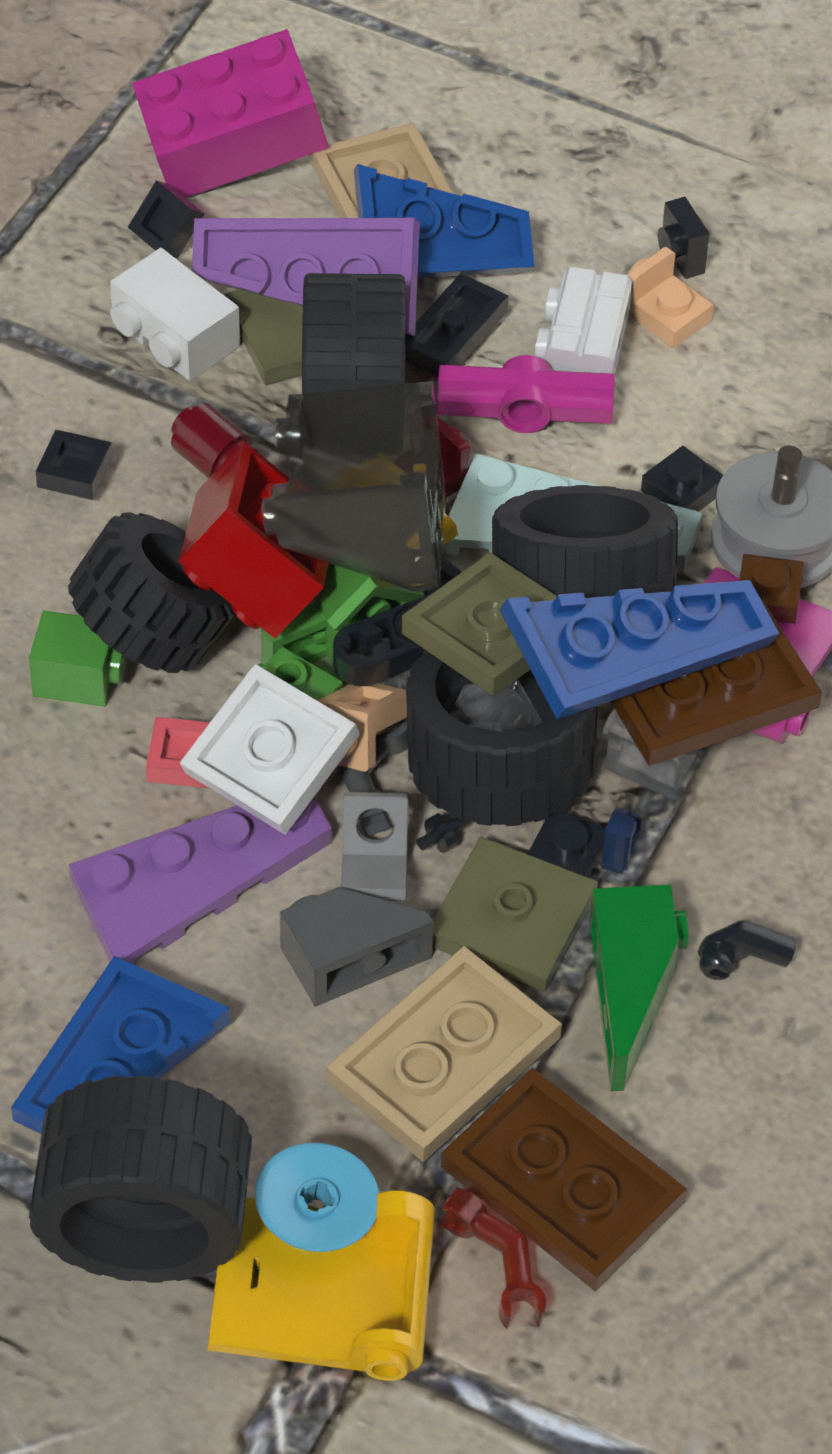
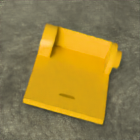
[207,1191,435,1381]

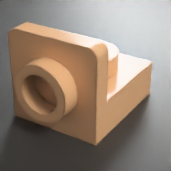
[628,247,714,348]
[317,683,407,772]

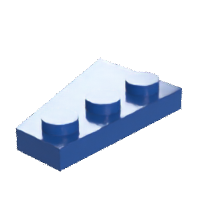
[354,164,535,278]
[11,956,231,1134]

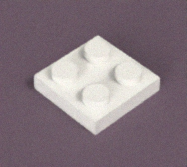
[180,664,360,835]

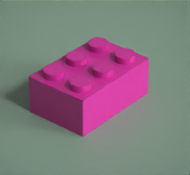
[132,29,329,198]

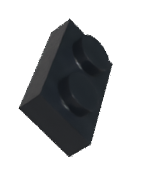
[405,273,509,377]

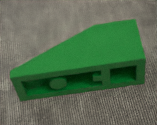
[589,884,688,1091]

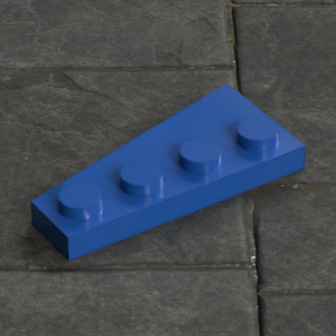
[500,580,779,720]

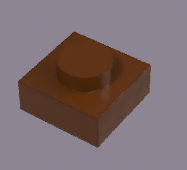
[739,554,804,624]

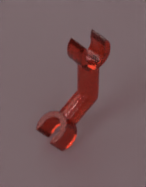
[440,1188,546,1329]

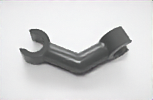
[342,720,408,836]

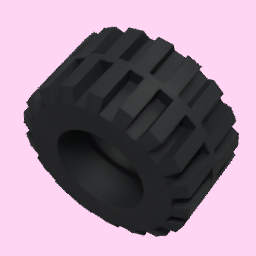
[68,512,235,673]

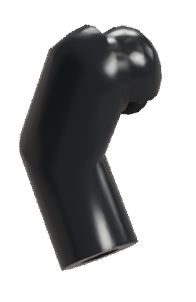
[698,920,797,980]

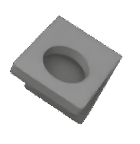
[341,792,408,901]

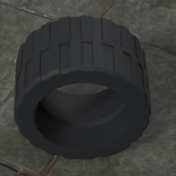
[302,273,405,452]
[492,485,678,598]
[406,649,598,827]
[28,1075,252,1283]

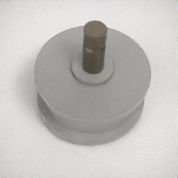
[711,445,832,588]

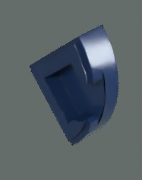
[601,807,643,874]

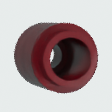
[171,403,258,479]

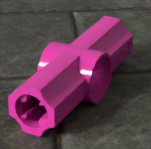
[437,355,615,433]

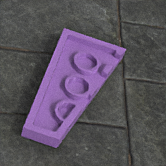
[192,218,420,336]
[69,797,332,965]

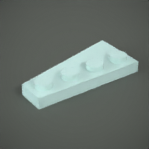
[438,453,702,571]

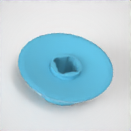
[255,1143,379,1252]

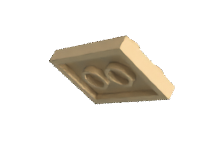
[311,123,453,218]
[326,946,562,1162]

